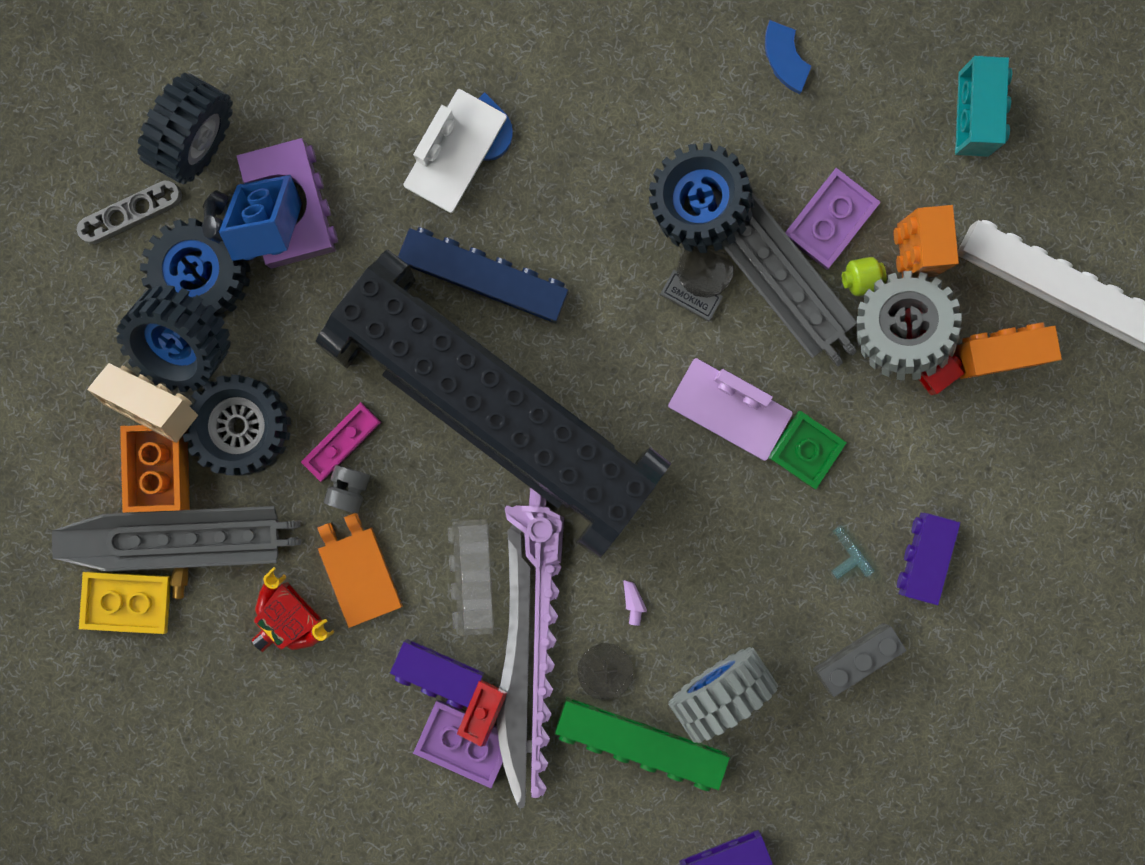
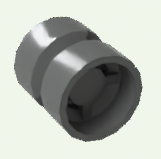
[323,465,371,514]

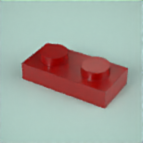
[457,681,507,747]

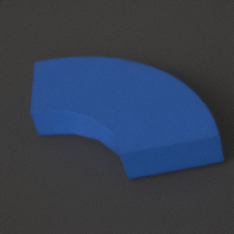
[765,20,811,94]

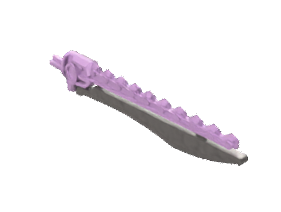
[497,488,564,809]

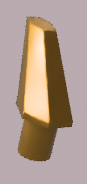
[169,567,188,599]

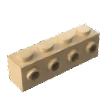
[87,363,198,443]

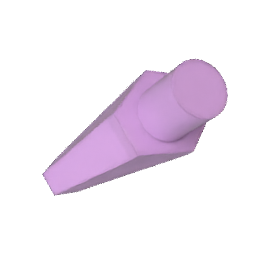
[624,580,647,626]

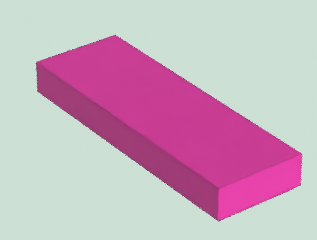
[301,402,382,482]

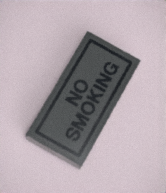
[660,270,723,322]

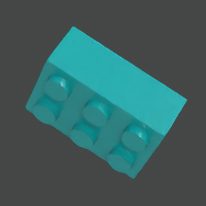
[955,56,1012,157]

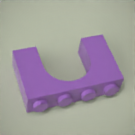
[237,138,338,269]

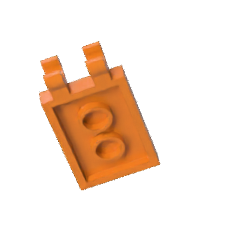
[318,513,402,628]

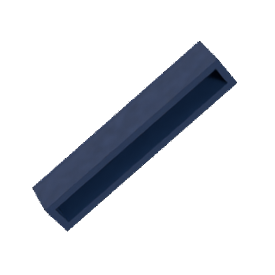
[398,227,568,324]

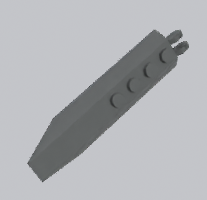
[701,186,857,366]
[52,506,301,571]

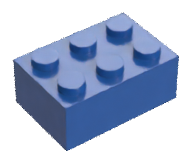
[219,175,302,261]

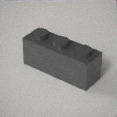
[813,623,907,697]

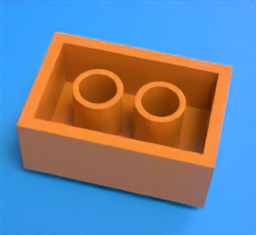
[894,205,959,278]
[955,322,1062,379]
[120,425,190,513]

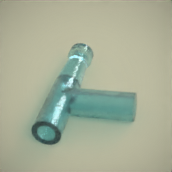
[831,525,875,580]

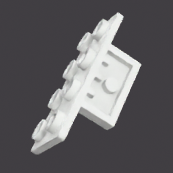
[404,89,507,213]

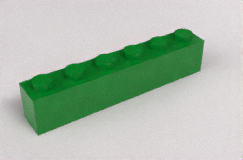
[555,697,730,791]

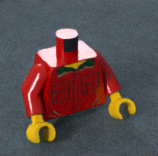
[251,567,334,652]

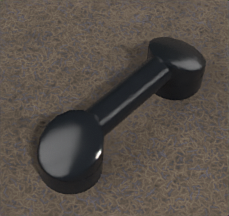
[202,190,228,244]

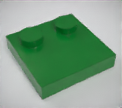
[768,411,847,489]

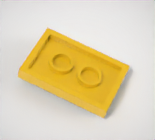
[79,571,171,634]

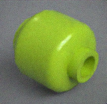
[842,257,887,296]

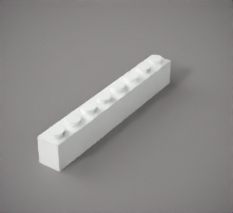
[958,220,1145,351]

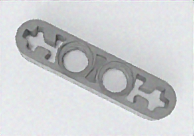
[77,180,182,244]

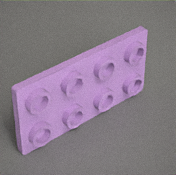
[668,358,792,461]

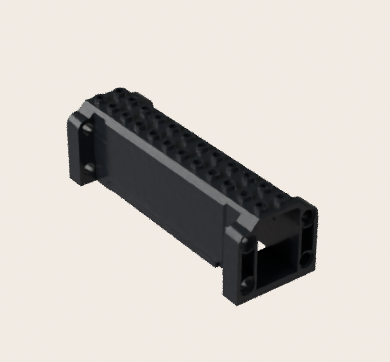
[316,249,671,558]

